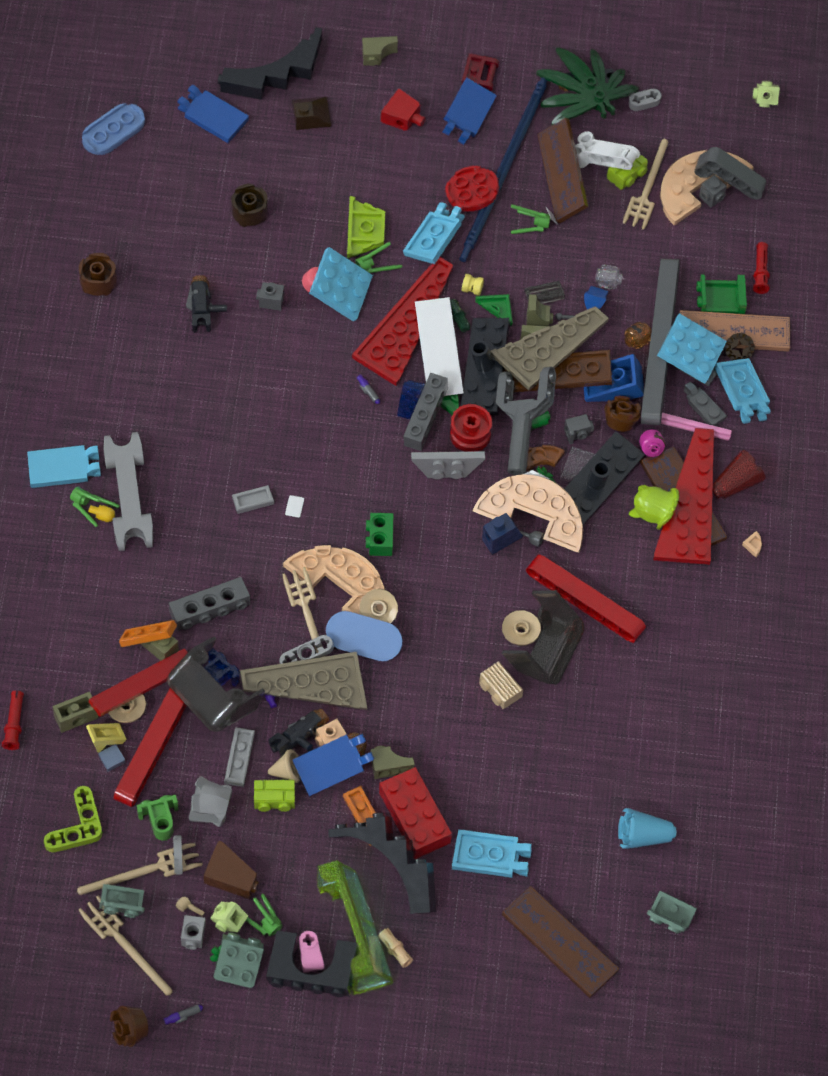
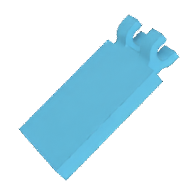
[403,202,465,264]
[714,358,771,424]
[27,445,101,488]
[452,829,532,878]

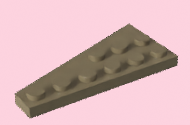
[490,306,609,390]
[240,652,367,710]

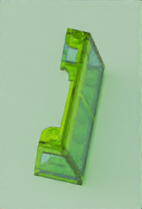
[317,860,393,995]

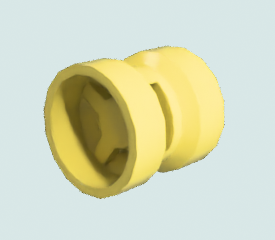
[462,274,484,296]

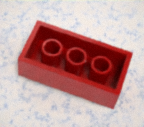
[379,767,452,859]

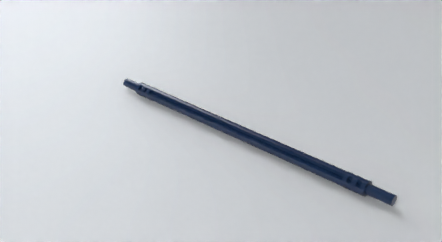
[459,77,548,262]

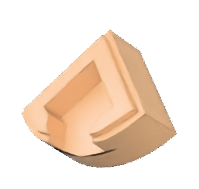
[742,531,762,557]

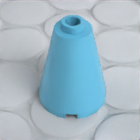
[618,808,676,849]

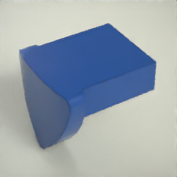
[584,286,608,310]

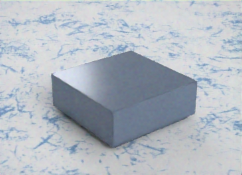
[98,744,126,772]

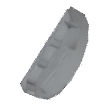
[173,835,183,875]

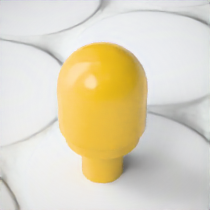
[88,505,115,522]

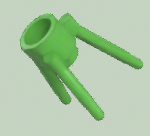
[511,205,550,234]
[355,242,402,273]
[70,487,120,527]
[245,894,282,937]

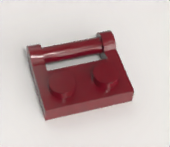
[462,53,499,92]

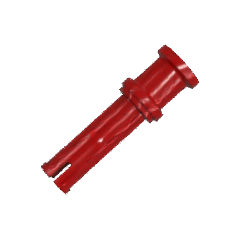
[753,242,770,294]
[2,691,24,750]

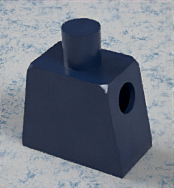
[482,513,523,555]

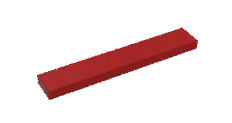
[89,648,196,717]

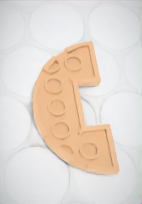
[660,150,753,225]
[473,474,583,553]
[283,545,385,614]

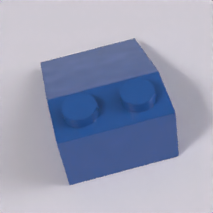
[584,354,644,402]

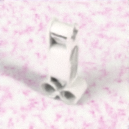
[575,132,640,170]

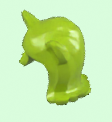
[629,485,679,530]

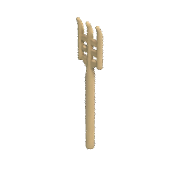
[623,139,668,229]
[283,567,325,657]
[77,843,202,895]
[79,896,172,995]

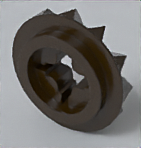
[725,333,755,360]

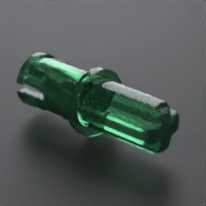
[450,299,471,332]

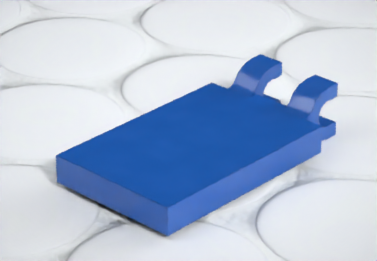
[443,77,497,145]
[178,85,249,143]
[293,733,374,796]

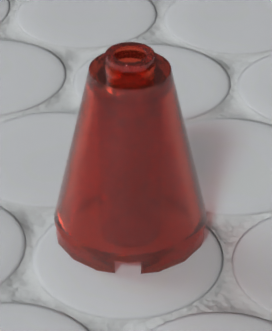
[712,450,766,499]

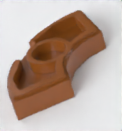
[527,445,565,472]

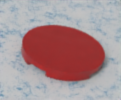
[445,166,499,211]

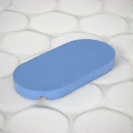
[82,103,145,155]
[326,611,403,661]

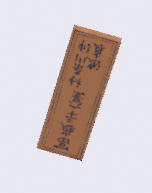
[679,310,790,352]

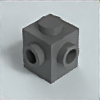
[699,175,727,208]
[256,282,284,311]

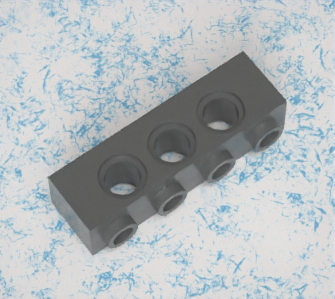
[403,372,448,452]
[169,577,250,631]

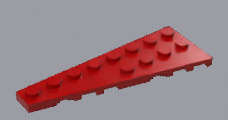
[352,257,453,386]
[653,428,714,565]

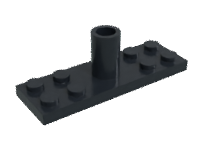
[461,318,510,415]
[564,431,645,525]

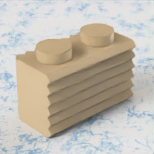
[479,661,523,709]

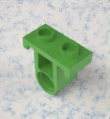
[136,795,178,841]

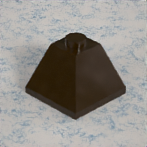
[292,96,331,130]

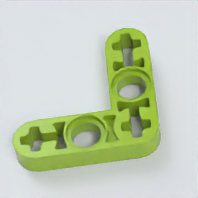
[44,786,102,852]

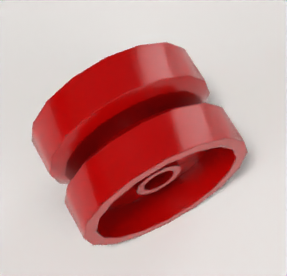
[450,404,492,452]

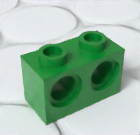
[366,513,393,556]

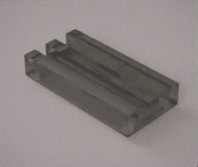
[524,281,565,304]

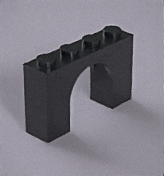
[266,930,360,998]

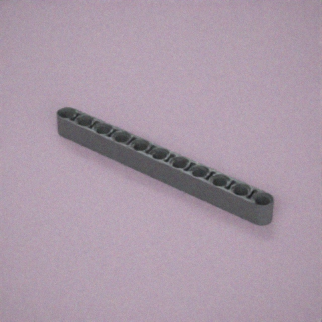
[641,258,680,425]

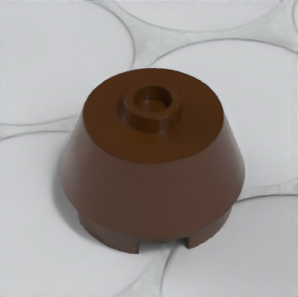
[604,396,641,432]
[110,1006,148,1047]

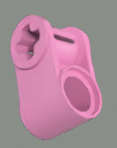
[299,931,324,973]

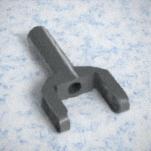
[496,366,556,475]

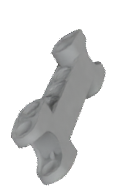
[104,432,153,551]

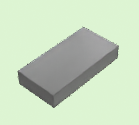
[232,485,274,514]

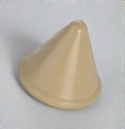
[268,749,301,783]

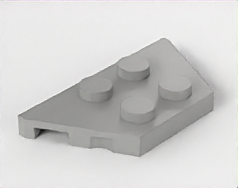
[411,452,485,479]

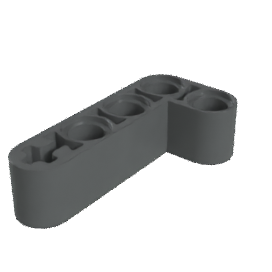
[694,147,767,200]

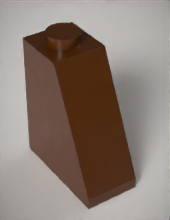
[204,840,259,899]

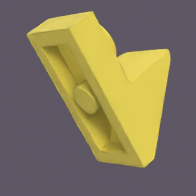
[86,723,127,753]

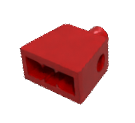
[381,89,426,131]

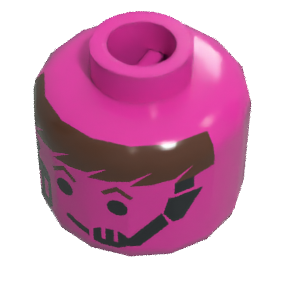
[639,429,666,457]

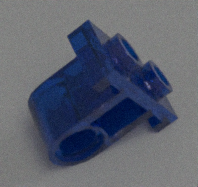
[397,380,425,420]
[198,648,240,694]

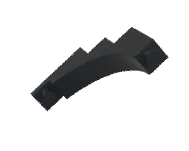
[218,27,322,100]

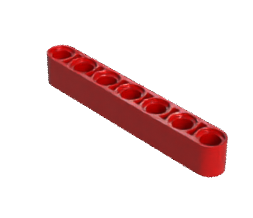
[526,554,646,643]
[113,684,192,807]

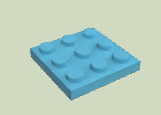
[309,247,373,321]
[657,313,727,384]

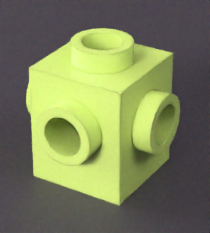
[753,81,780,107]
[211,902,248,932]

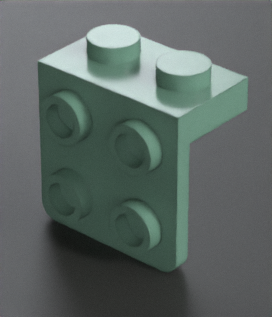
[99,884,145,918]
[647,891,697,934]
[214,933,264,988]

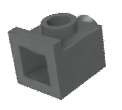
[564,414,594,444]

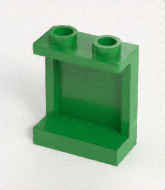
[696,275,747,314]

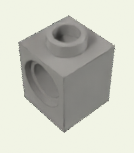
[181,915,206,950]

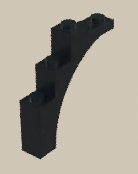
[328,813,436,914]

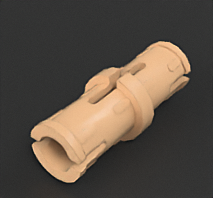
[378,928,413,968]

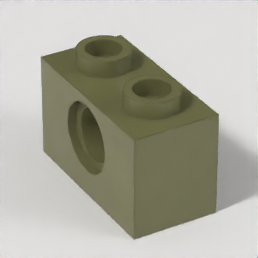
[53,692,98,733]

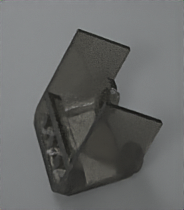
[502,590,585,685]
[167,636,265,732]

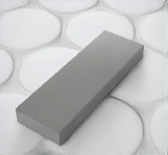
[224,727,255,787]

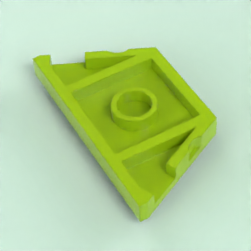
[347,196,385,258]

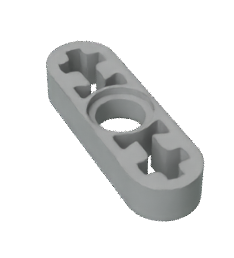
[279,635,334,664]

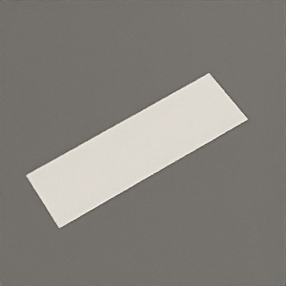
[415,297,463,396]

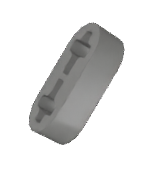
[628,89,661,111]

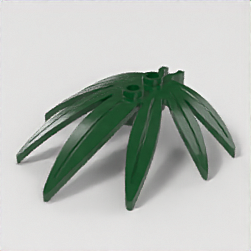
[536,47,639,126]

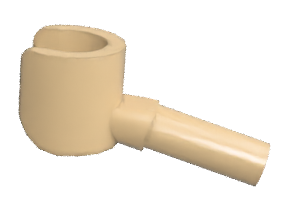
[176,897,205,916]

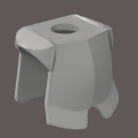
[189,776,232,827]

